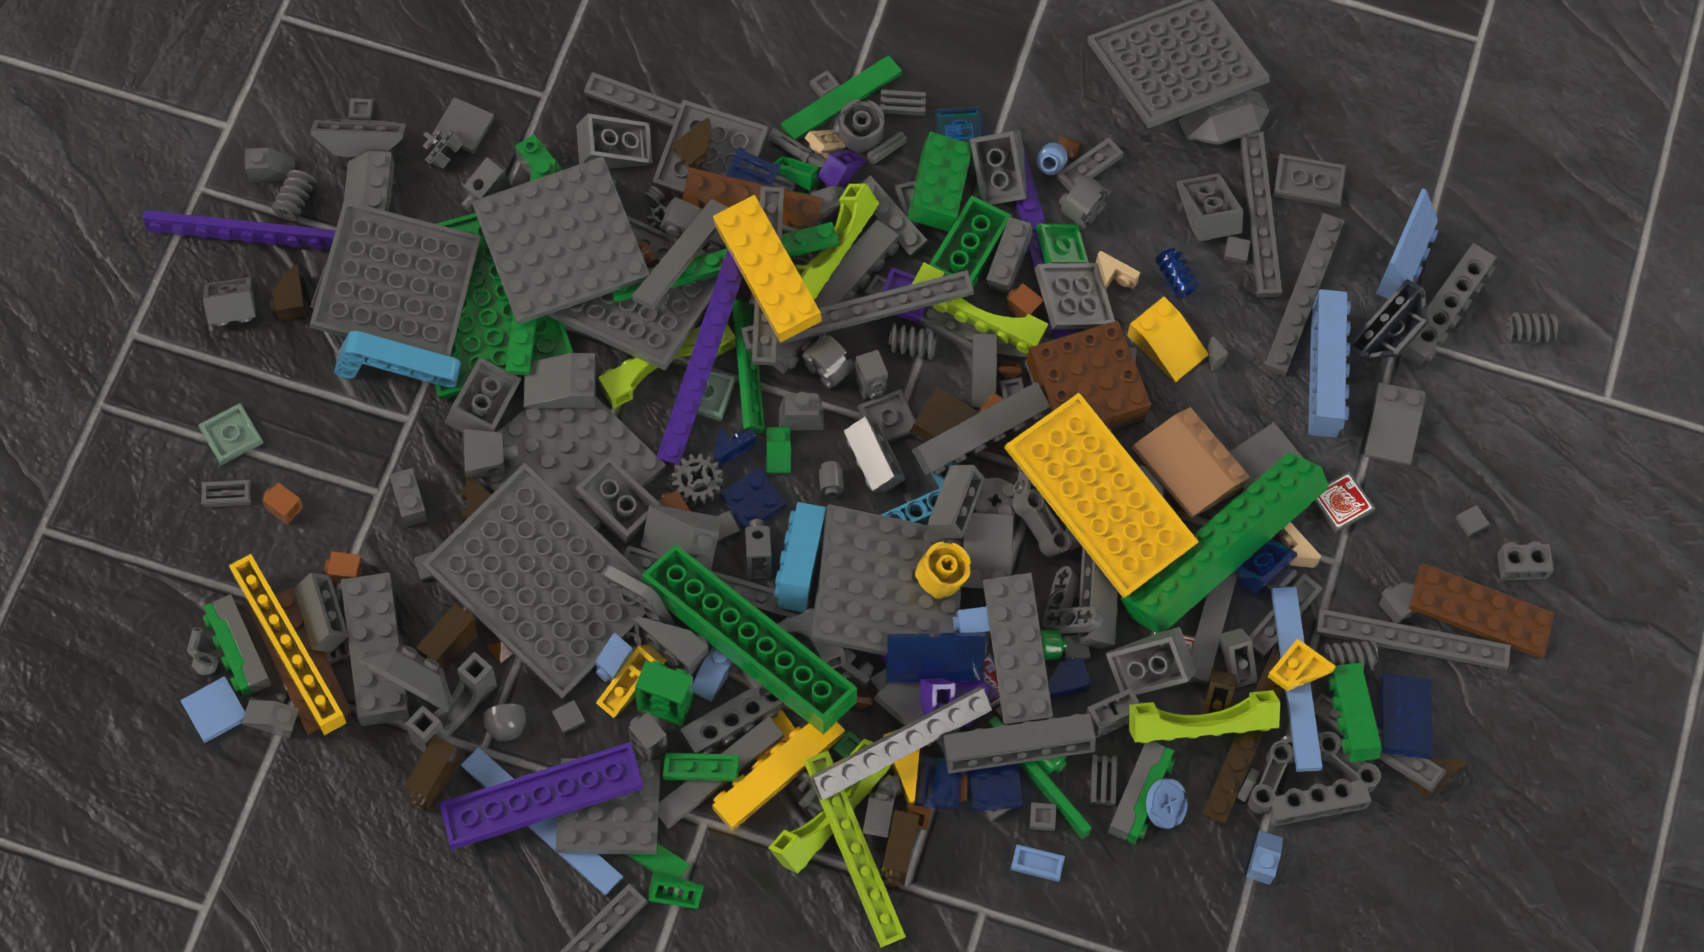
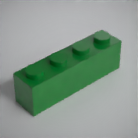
[1328,663,1381,762]

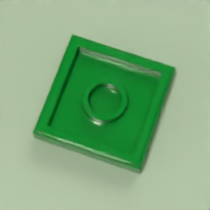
[1035,224,1089,264]

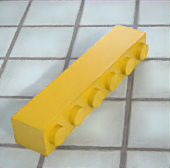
[713,722,845,832]

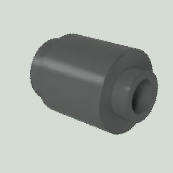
[819,461,844,498]

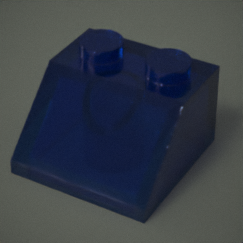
[1234,539,1298,594]

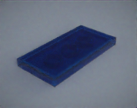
[885,632,986,683]
[1381,673,1433,760]

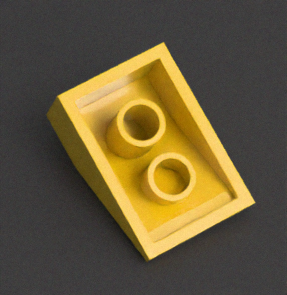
[1127,297,1209,383]

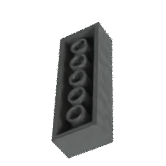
[341,572,410,726]
[983,573,1053,725]

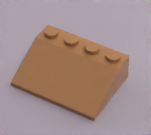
[1132,407,1250,518]

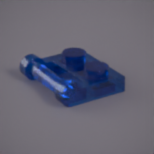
[726,147,781,186]
[914,756,962,808]

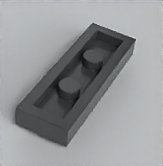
[1057,137,1123,192]

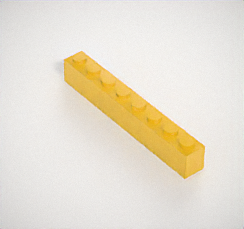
[229,554,346,735]

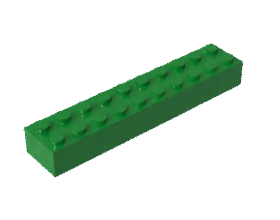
[1121,452,1329,633]
[642,544,857,735]

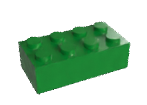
[907,132,972,232]
[929,195,1012,299]

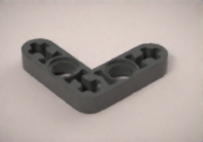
[600,565,675,626]
[1042,566,1103,634]

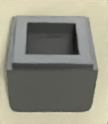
[1207,336,1228,371]
[1265,569,1297,591]

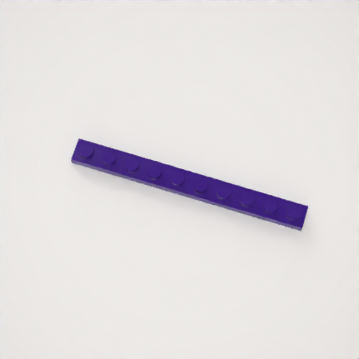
[1014,145,1077,339]
[143,210,336,250]
[656,249,743,465]

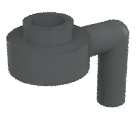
[187,627,219,675]

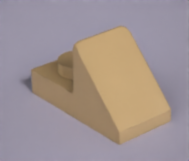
[805,130,846,159]
[1096,251,1140,289]
[1279,522,1322,568]

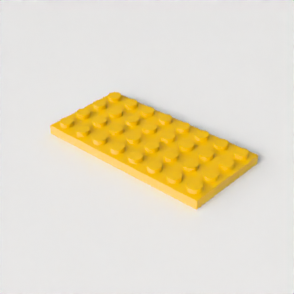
[1004,393,1198,598]

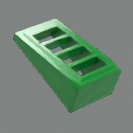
[771,156,822,191]
[648,871,704,909]

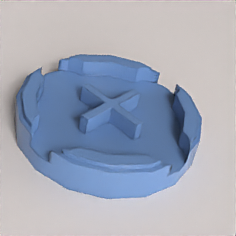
[1146,779,1188,829]

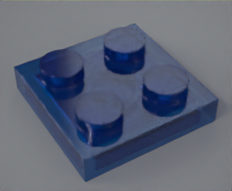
[720,467,786,528]
[969,763,1023,811]

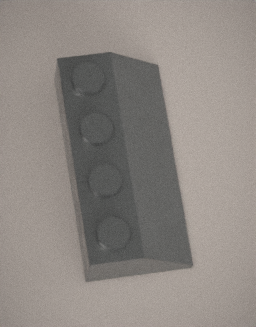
[344,151,395,212]

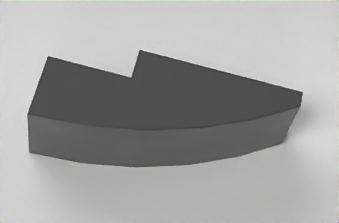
[971,334,997,409]

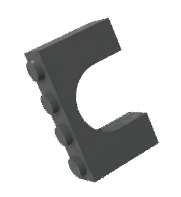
[741,608,846,700]
[405,652,497,752]

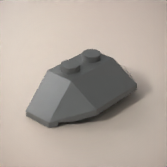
[1179,90,1270,145]
[311,119,406,158]
[359,644,452,712]

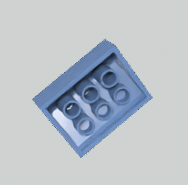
[1376,188,1439,299]

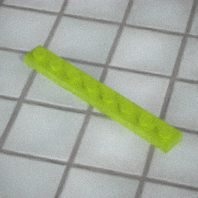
[804,751,906,947]

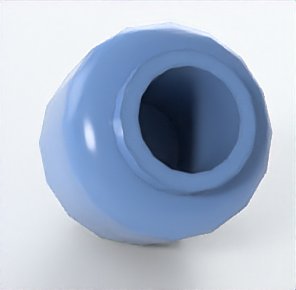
[1036,143,1068,175]

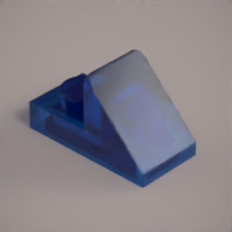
[714,427,756,467]

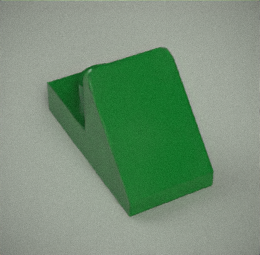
[766,427,791,474]

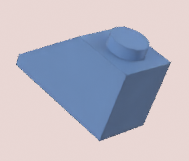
[953,607,990,637]
[595,633,633,682]
[693,646,735,703]
[1246,830,1283,885]

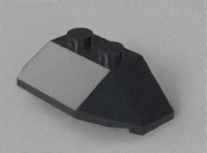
[1350,279,1429,359]

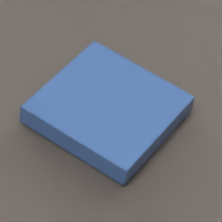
[180,676,245,743]

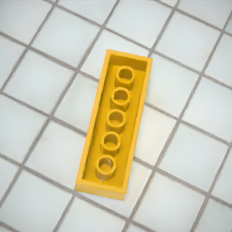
[713,195,822,343]

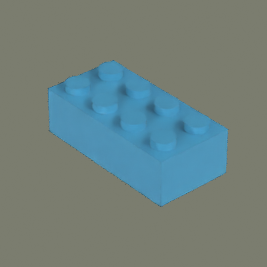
[774,502,826,613]

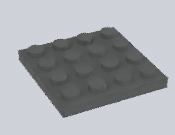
[652,100,769,194]
[555,758,661,855]

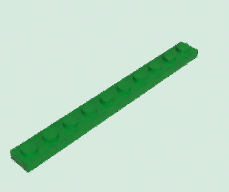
[506,158,557,375]
[611,222,839,302]

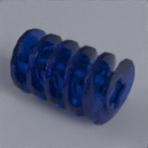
[1155,248,1200,299]

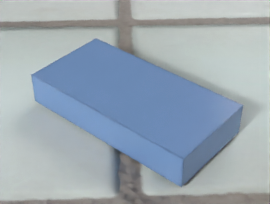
[1010,844,1065,882]

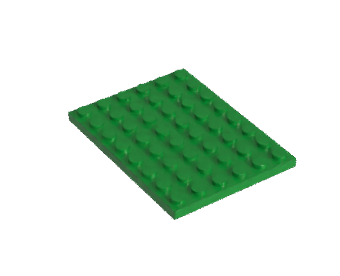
[435,213,573,400]

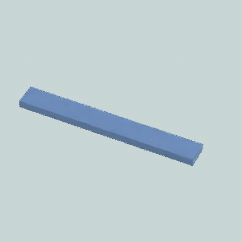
[1271,587,1322,772]
[461,747,623,896]

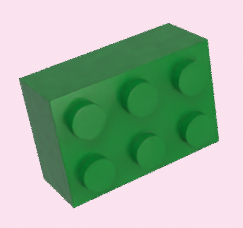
[635,660,694,727]

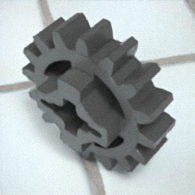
[672,454,723,505]

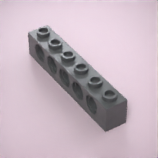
[1401,243,1497,367]
[680,688,791,754]

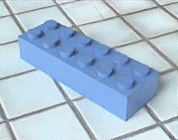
[1308,289,1351,438]

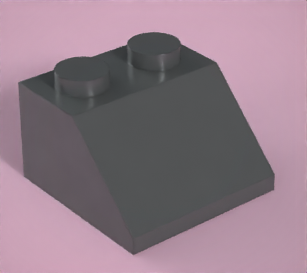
[203,277,256,326]

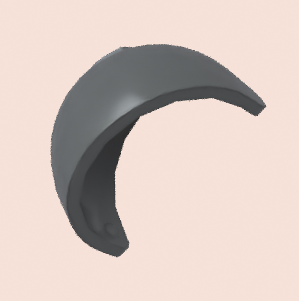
[483,704,526,741]

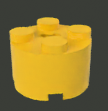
[915,542,971,599]

